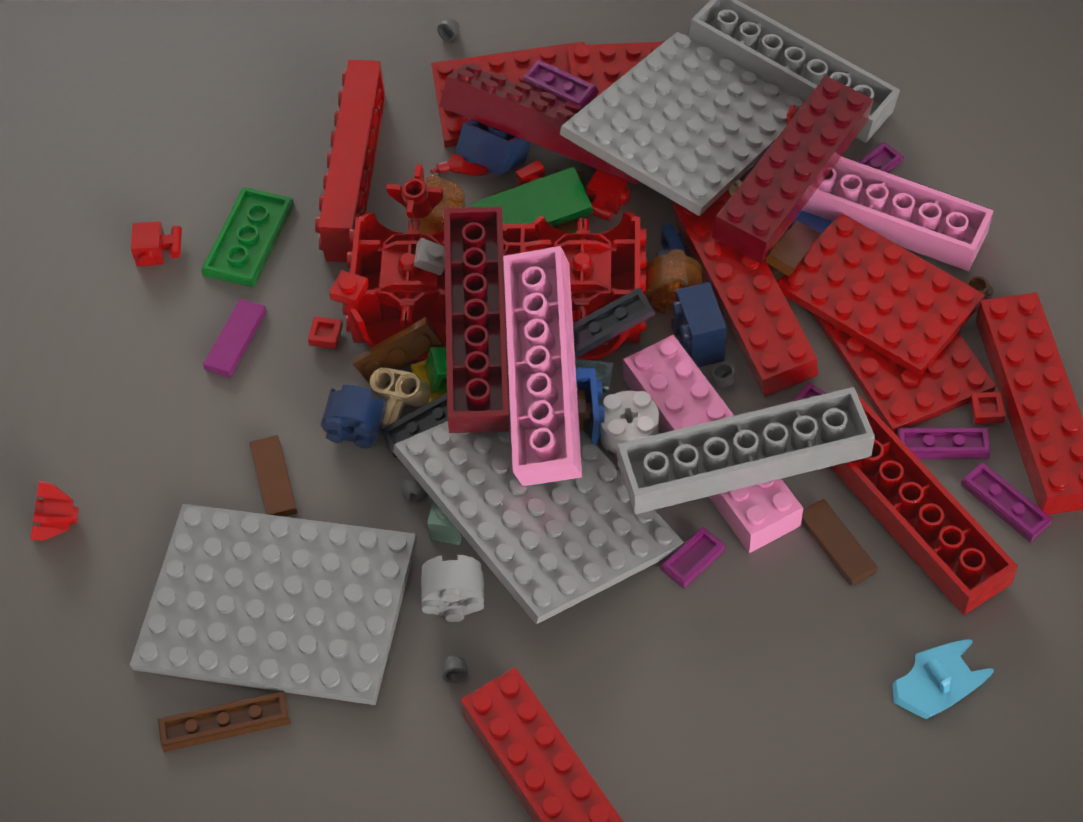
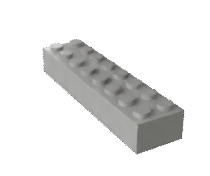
[688,0,900,143]
[618,387,875,514]

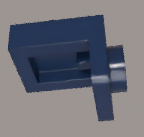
[656,224,685,273]

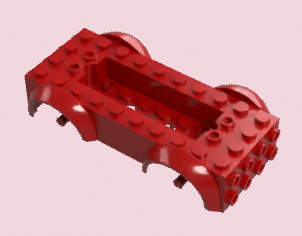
[342,212,646,362]

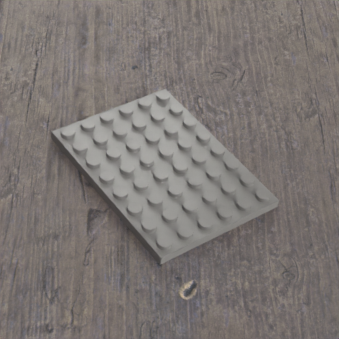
[560,32,803,216]
[393,395,684,625]
[130,504,418,705]

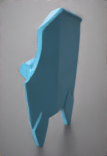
[892,639,994,719]

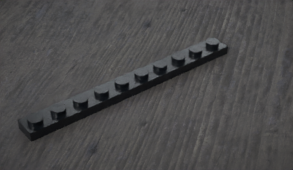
[381,287,655,457]

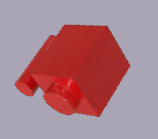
[587,169,631,221]
[131,221,182,266]

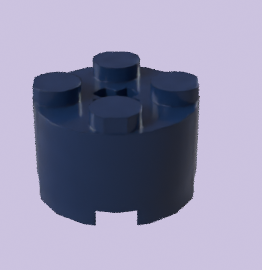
[321,384,387,449]

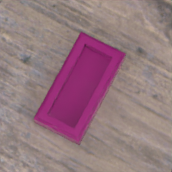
[661,526,726,589]

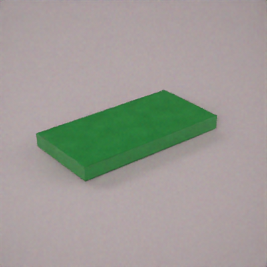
[471,166,593,227]
[201,187,294,288]

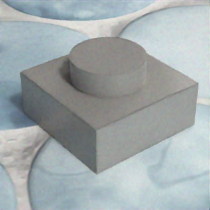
[414,238,445,275]

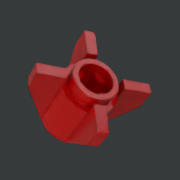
[386,164,444,219]
[30,480,79,541]

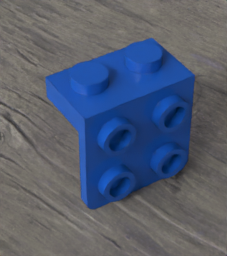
[576,367,605,445]

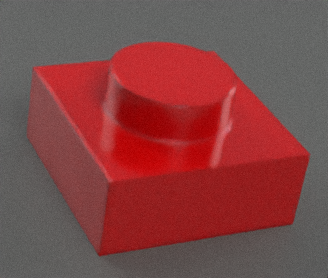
[515,160,545,187]
[329,270,369,307]
[308,316,343,349]
[970,392,1006,424]

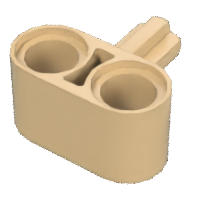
[370,368,431,427]

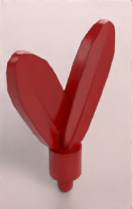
[430,153,489,176]

